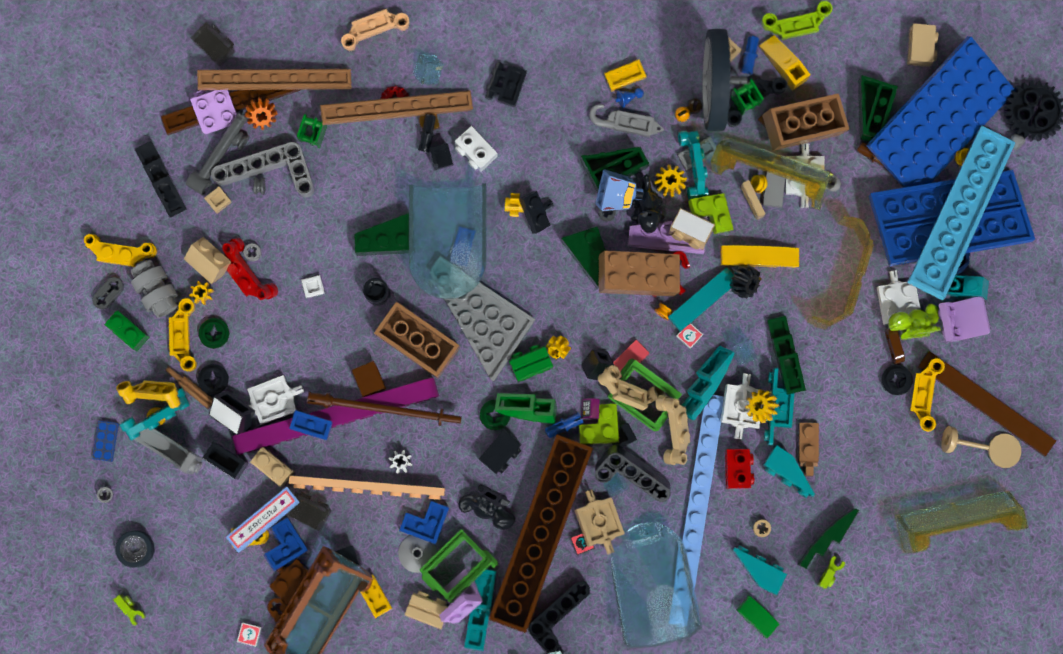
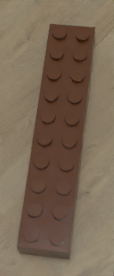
[489,435,593,633]

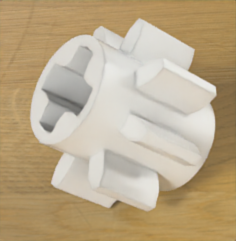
[389,450,413,474]

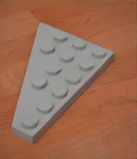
[429,257,535,382]

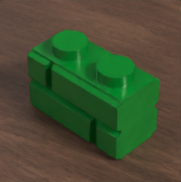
[104,310,150,351]
[509,344,553,383]

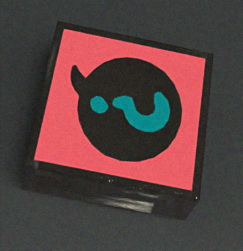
[570,533,595,555]

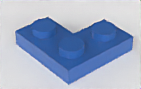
[399,501,449,544]
[264,518,308,571]

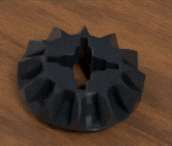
[198,364,229,395]
[881,365,913,395]

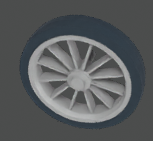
[702,28,747,131]

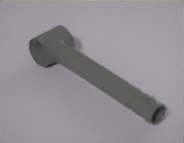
[186,113,247,195]

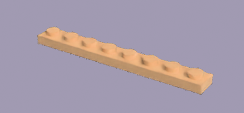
[289,476,445,500]

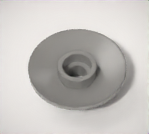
[398,535,437,573]

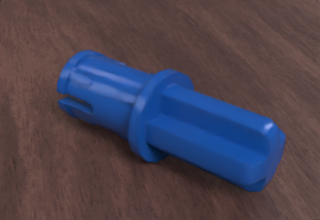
[741,36,759,74]
[545,412,583,438]

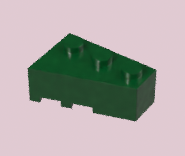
[580,147,649,193]
[354,212,414,256]
[561,226,606,289]

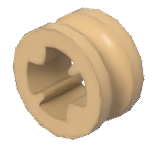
[753,520,771,537]

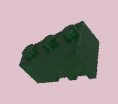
[858,75,898,142]

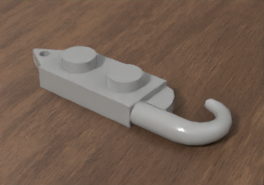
[590,104,664,138]

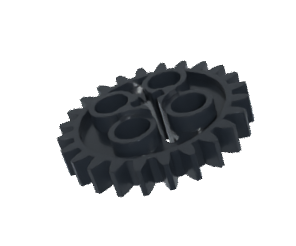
[1003,80,1063,142]

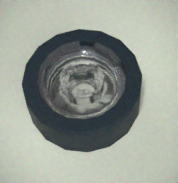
[115,531,155,568]

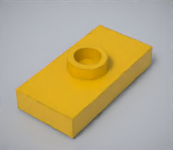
[604,60,646,92]
[361,574,392,618]

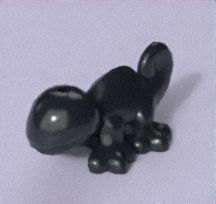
[631,174,665,233]
[458,484,516,530]

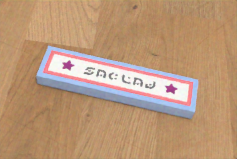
[226,487,300,553]

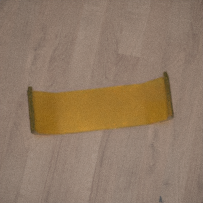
[807,216,874,330]

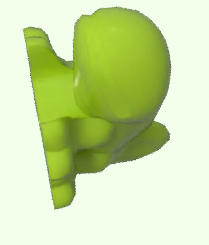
[888,303,941,340]

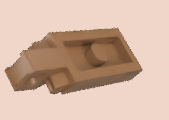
[799,423,819,477]

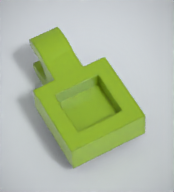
[817,556,845,589]
[113,594,146,626]

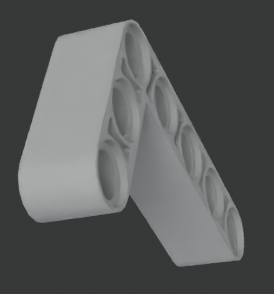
[211,142,314,198]

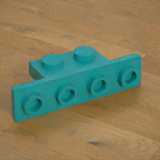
[764,368,795,446]

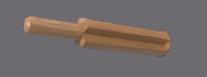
[166,367,213,409]

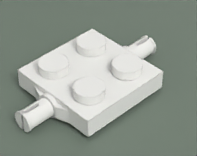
[786,143,825,208]
[876,270,921,335]
[720,373,765,439]
[247,375,304,425]

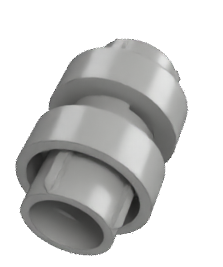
[131,260,178,318]

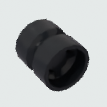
[363,278,390,306]

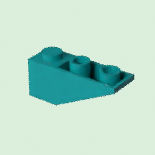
[926,275,989,300]
[762,445,815,498]
[732,546,787,595]

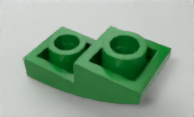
[736,596,780,639]

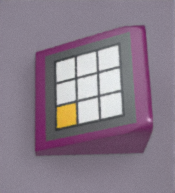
[581,398,600,419]

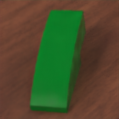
[495,393,557,424]

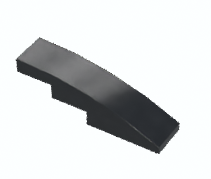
[134,140,187,218]

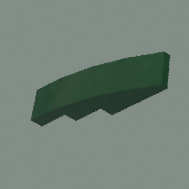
[766,316,806,395]
[797,508,859,569]

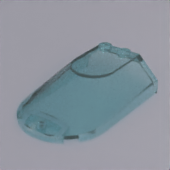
[409,183,487,299]
[611,522,702,648]

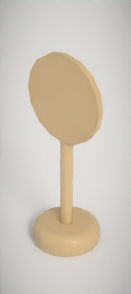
[941,426,1021,468]

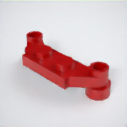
[222,238,278,300]

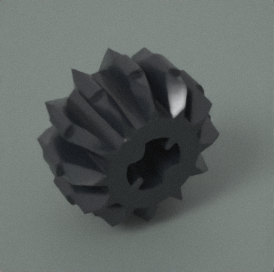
[730,265,762,299]

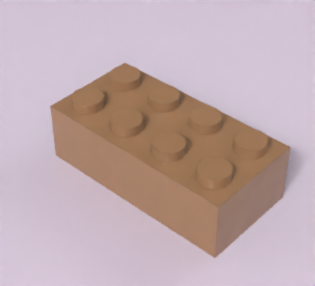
[762,93,849,151]
[599,251,680,296]
[374,302,460,379]

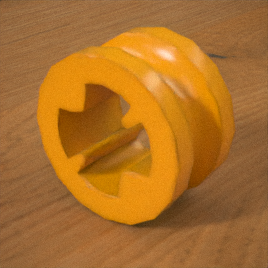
[654,303,673,321]

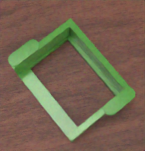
[607,359,682,432]
[419,529,498,604]

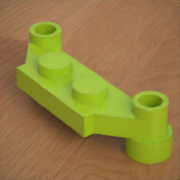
[762,1,833,40]

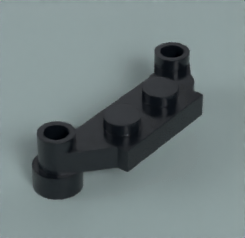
[727,77,787,127]

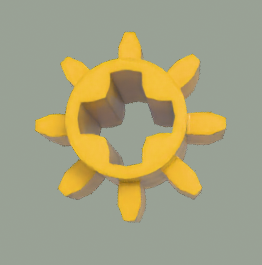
[505,193,524,217]
[189,281,214,305]
[546,335,571,359]

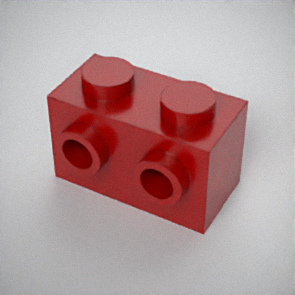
[725,449,754,489]

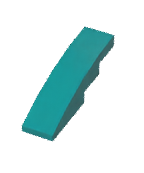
[668,267,734,332]
[681,346,735,421]
[464,569,497,651]

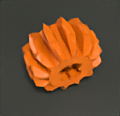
[245,97,277,130]

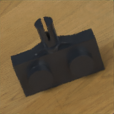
[519,191,554,234]

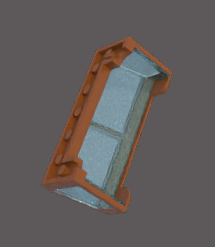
[264,546,373,654]

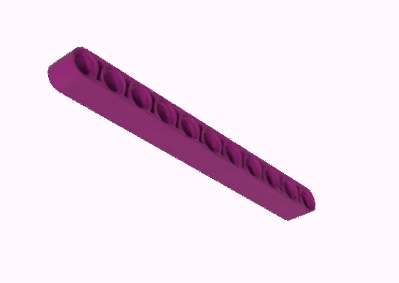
[232,378,439,455]

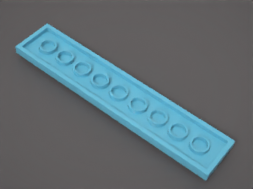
[907,125,1015,300]

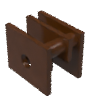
[352,361,386,397]

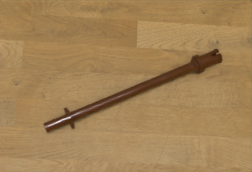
[307,391,462,426]

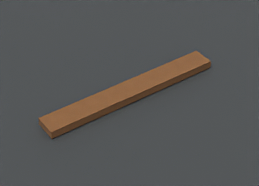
[197,69,351,90]
[320,91,473,125]

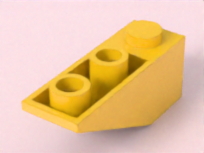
[759,35,811,91]

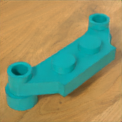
[678,130,709,201]
[119,387,190,441]

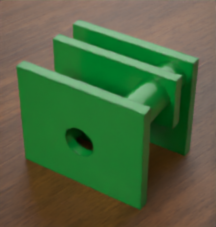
[730,78,764,116]
[297,114,327,148]

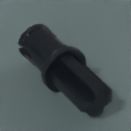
[418,114,436,153]

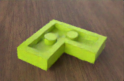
[688,193,734,234]
[579,404,619,445]

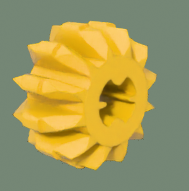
[654,165,687,197]
[745,390,779,423]

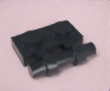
[485,62,527,108]

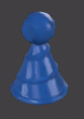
[615,88,644,108]

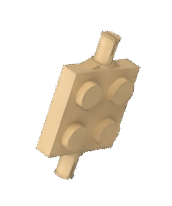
[575,489,625,555]

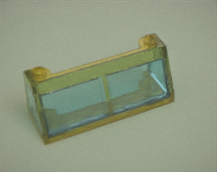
[710,137,834,210]
[895,490,1028,553]

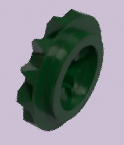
[199,318,230,349]
[480,400,510,430]

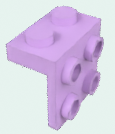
[190,90,237,134]
[938,297,990,342]
[439,569,483,624]

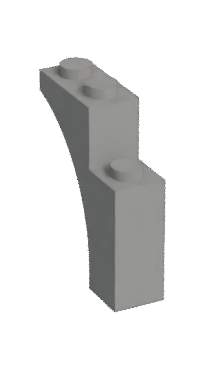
[134,428,203,475]

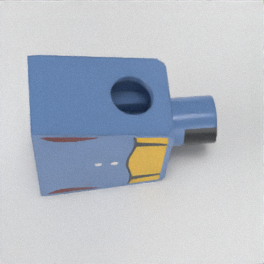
[595,170,643,211]

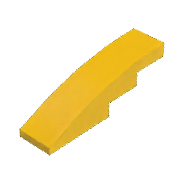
[721,245,799,268]

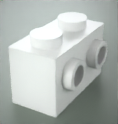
[455,126,498,172]

